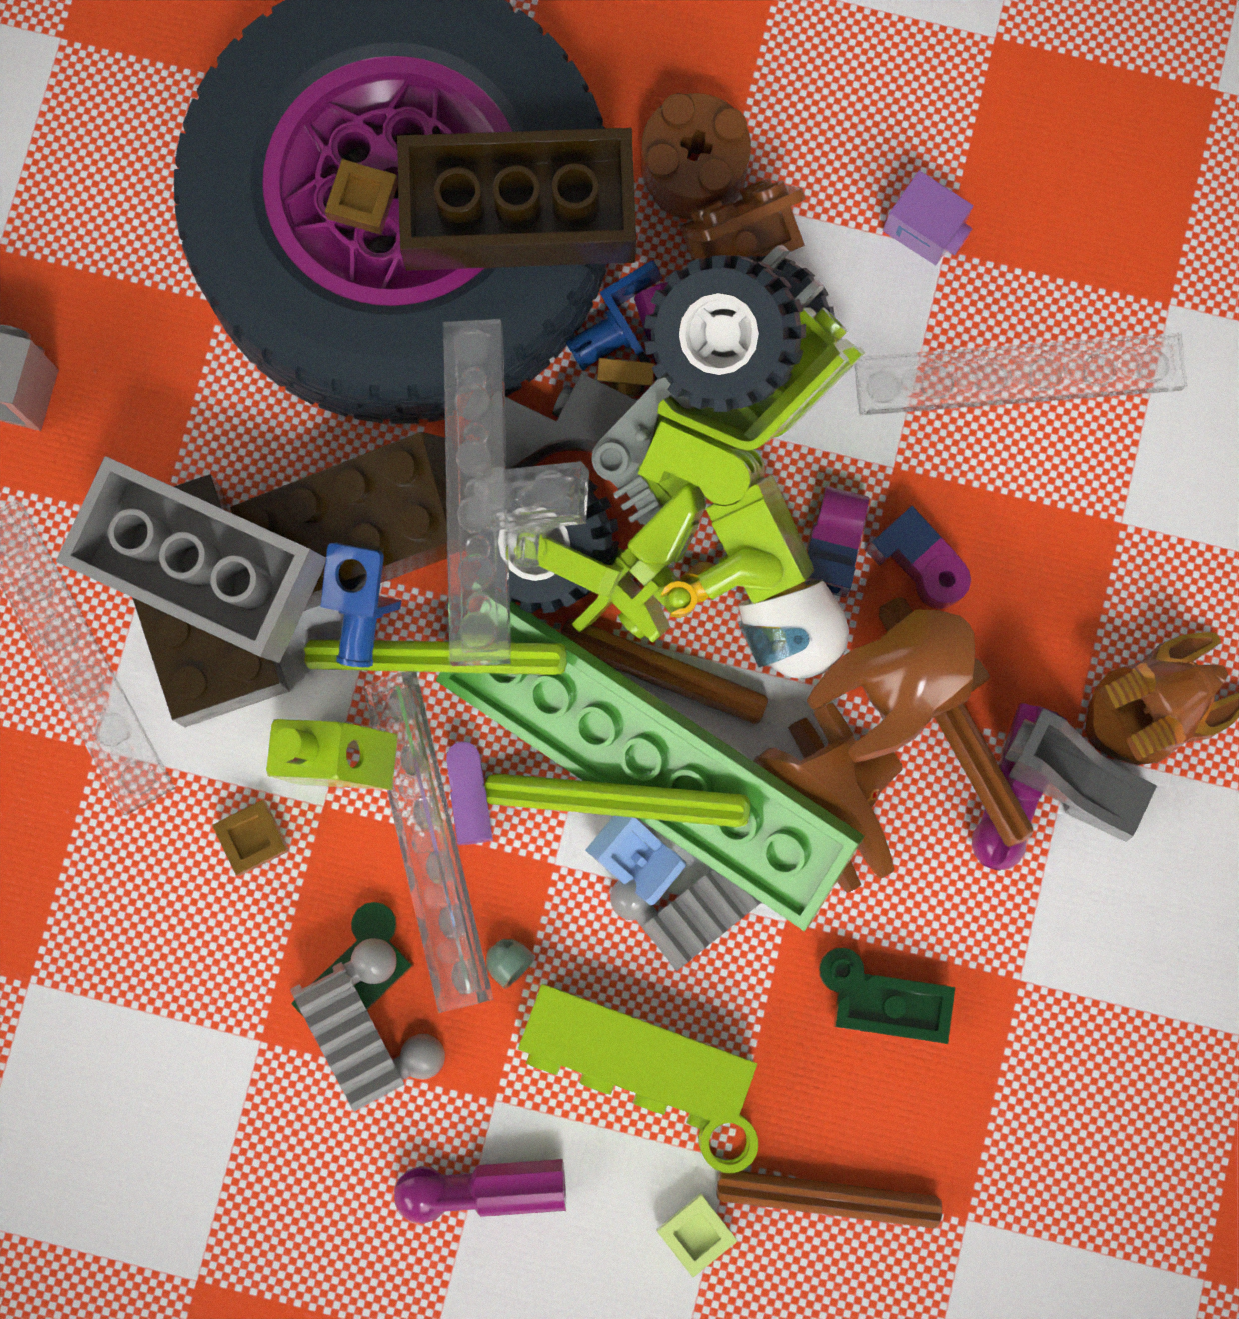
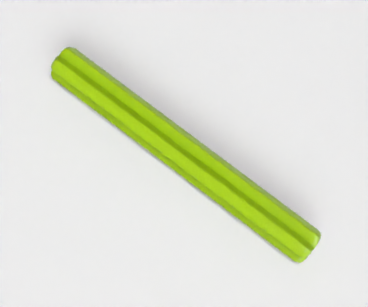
[304,639,567,675]
[485,773,750,827]

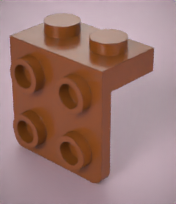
[679,179,806,261]

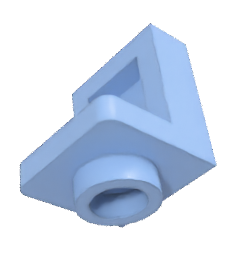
[585,816,686,905]

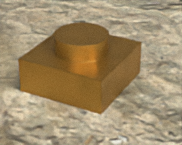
[325,159,398,235]
[597,358,654,396]
[212,800,290,876]

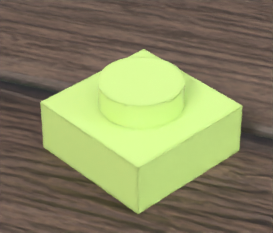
[656,1193,738,1277]

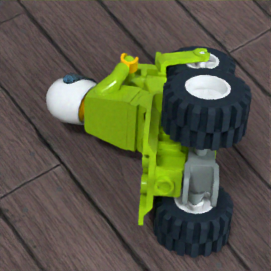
[470,245,866,679]

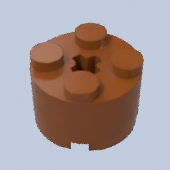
[641,93,751,220]

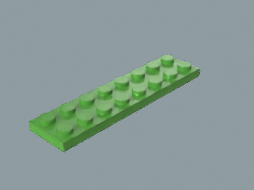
[436,588,865,931]

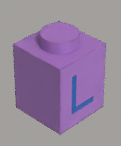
[883,170,974,266]

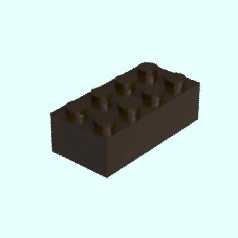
[397,128,636,271]
[230,432,481,611]
[132,474,290,727]

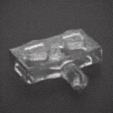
[470,461,589,568]

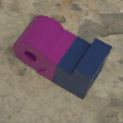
[805,486,869,598]
[865,506,971,609]

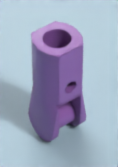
[446,742,493,846]

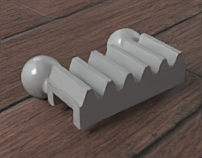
[610,869,762,971]
[290,938,445,1112]

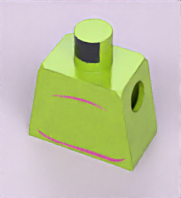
[266,719,398,790]

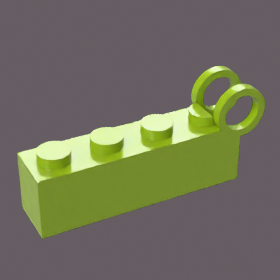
[518,984,758,1173]

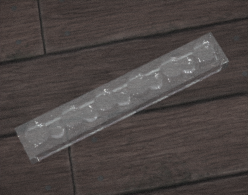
[443,319,511,666]
[854,332,1188,415]
[0,499,176,816]
[363,672,494,1013]

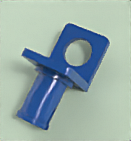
[566,260,662,371]
[320,543,401,668]

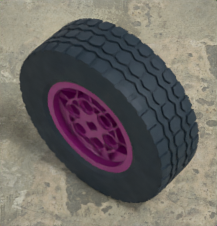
[174,0,607,424]

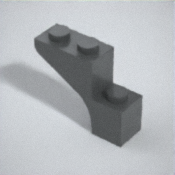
[456,373,637,507]
[1005,709,1157,842]

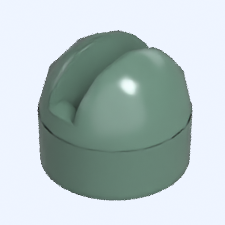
[486,939,535,989]

